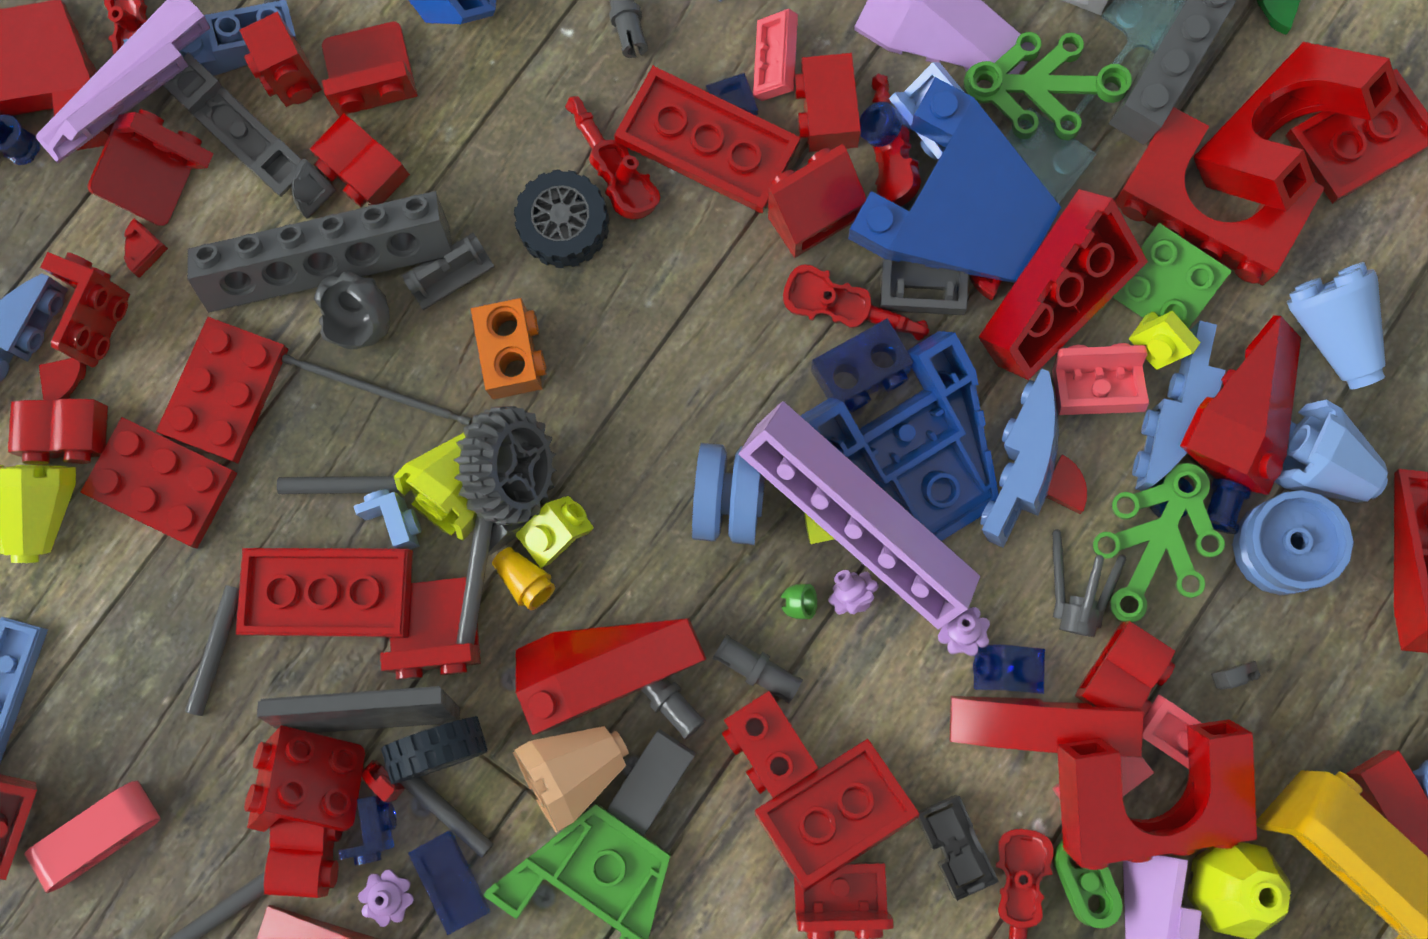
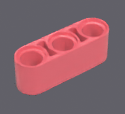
[24,781,161,893]

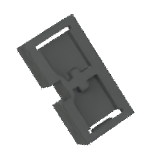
[918,795,999,901]

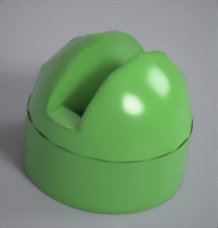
[781,584,817,619]

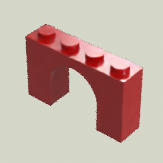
[1193,42,1399,212]
[1115,107,1325,286]
[1057,719,1257,870]

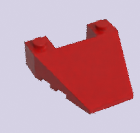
[0,0,115,150]

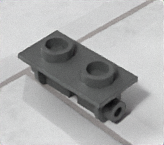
[402,233,495,310]

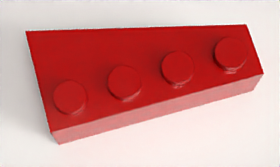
[978,189,1148,380]

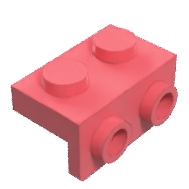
[1052,343,1149,415]

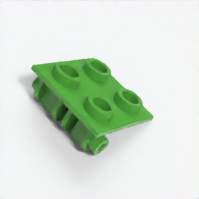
[1112,223,1232,329]

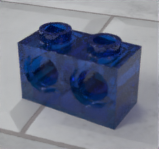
[811,318,914,413]

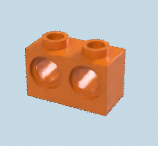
[471,298,547,400]

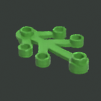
[964,32,1132,140]
[1093,463,1225,623]

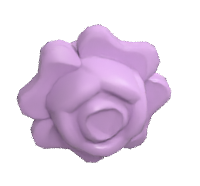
[828,570,879,615]
[938,607,990,657]
[358,869,414,927]

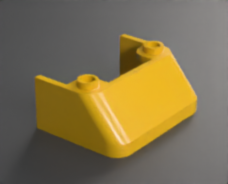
[1256,770,1428,939]

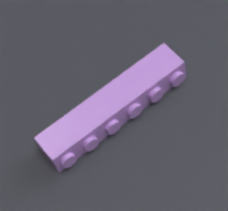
[738,401,980,629]

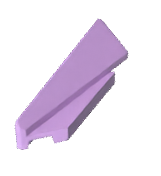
[36,0,210,163]
[1123,855,1201,939]

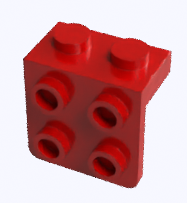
[322,21,418,116]
[88,110,214,226]
[40,252,130,368]
[380,577,481,680]
[244,725,365,832]
[794,862,894,939]

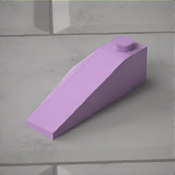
[854,0,1035,74]

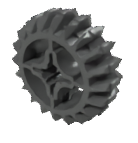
[454,406,557,525]

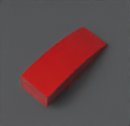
[1346,750,1428,857]

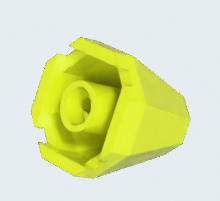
[394,433,477,541]
[0,465,76,563]
[1187,842,1291,939]

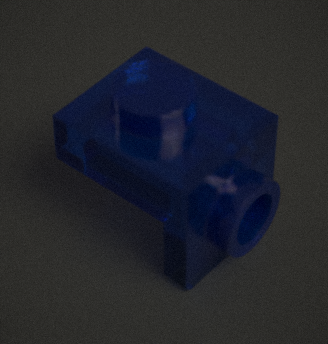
[973,644,1045,694]
[338,796,397,866]

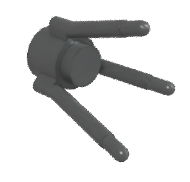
[1052,529,1126,637]

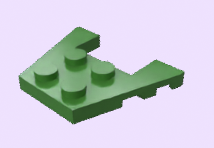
[483,804,671,939]

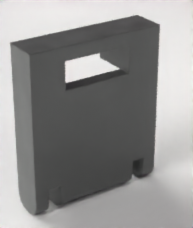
[880,210,968,315]

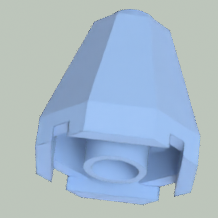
[1275,399,1388,503]

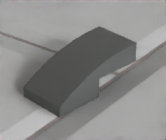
[606,729,696,836]

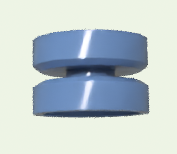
[692,443,765,545]
[1232,490,1354,595]

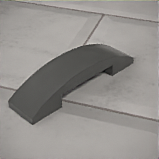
[163,53,302,197]

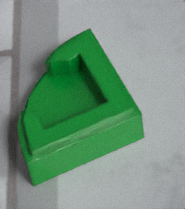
[1257,0,1300,35]

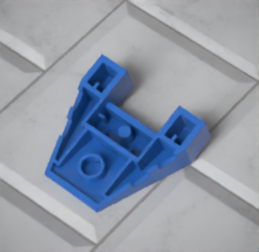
[848,77,1061,283]
[801,331,999,541]

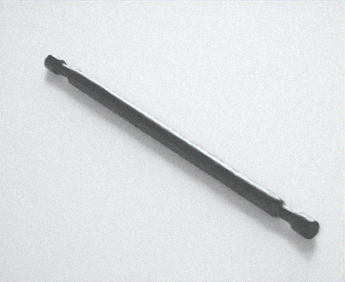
[282,354,472,426]

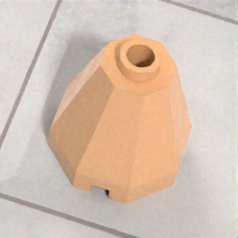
[513,726,629,833]

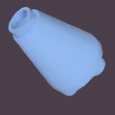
[1287,262,1386,389]

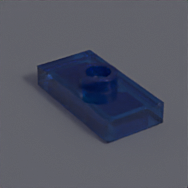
[408,830,491,935]

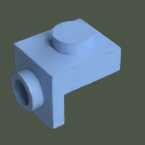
[353,490,421,550]

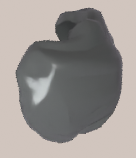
[314,271,390,350]

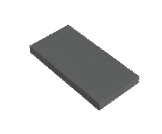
[257,686,460,733]

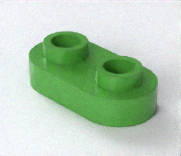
[1053,840,1122,928]

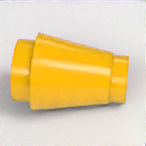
[492,547,555,610]

